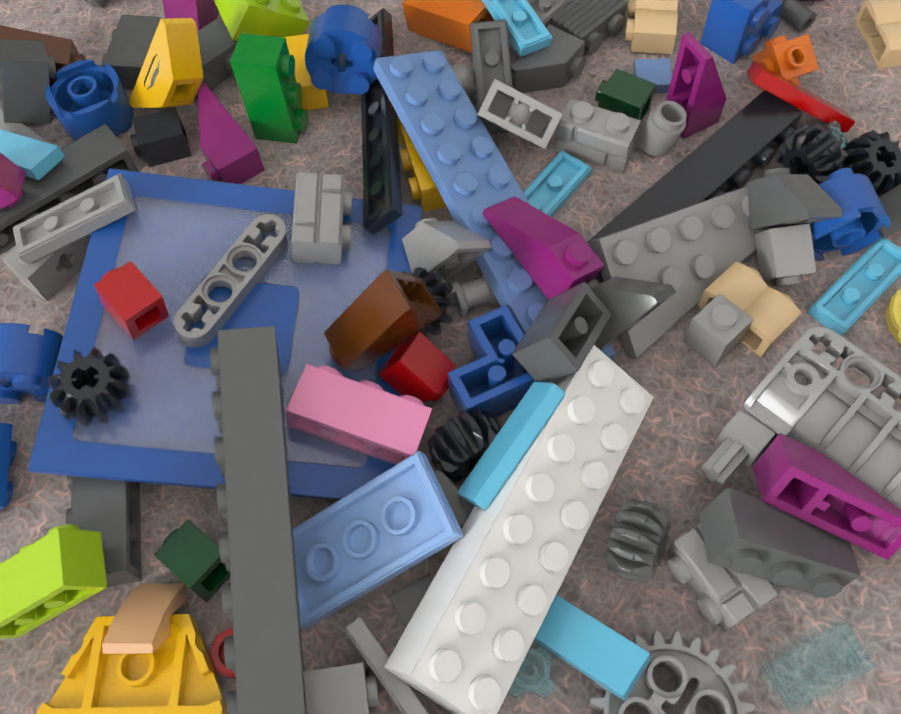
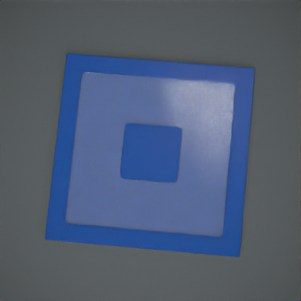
[27,168,422,501]

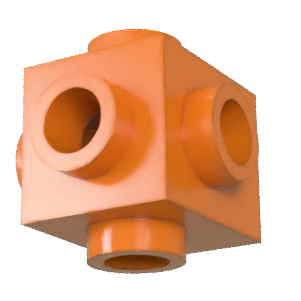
[751,34,819,90]

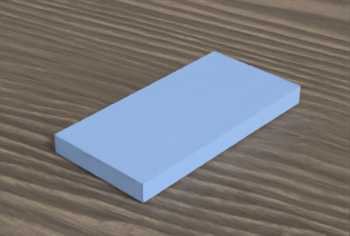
[293,451,464,628]

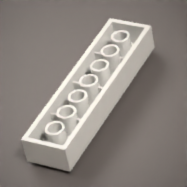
[384,345,654,714]

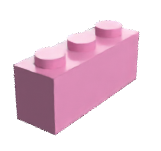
[286,364,432,465]

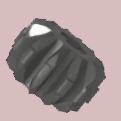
[605,498,671,583]

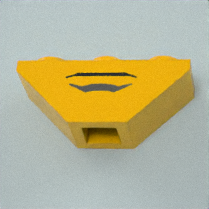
[129,18,204,108]

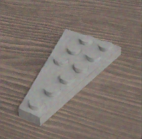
[591,185,765,359]

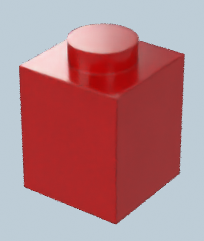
[93,261,169,341]
[378,331,456,403]

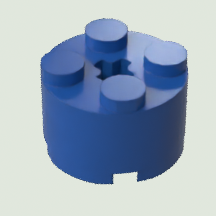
[305,4,382,95]
[45,60,133,140]
[810,168,891,261]
[0,323,63,405]

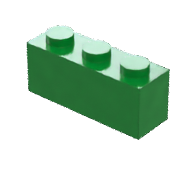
[230,33,309,144]

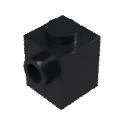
[130,107,192,168]

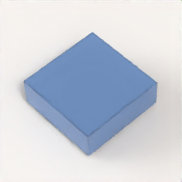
[633,58,672,93]

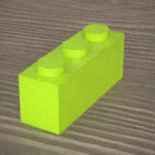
[0,524,107,639]

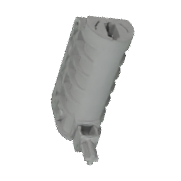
[701,326,901,509]

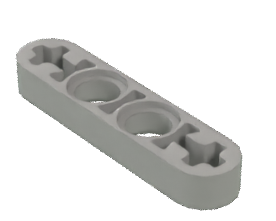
[174,214,287,347]

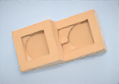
[102,583,186,654]

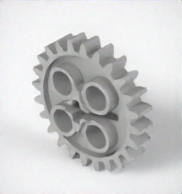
[588,630,756,714]

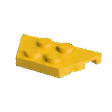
[37,614,227,714]

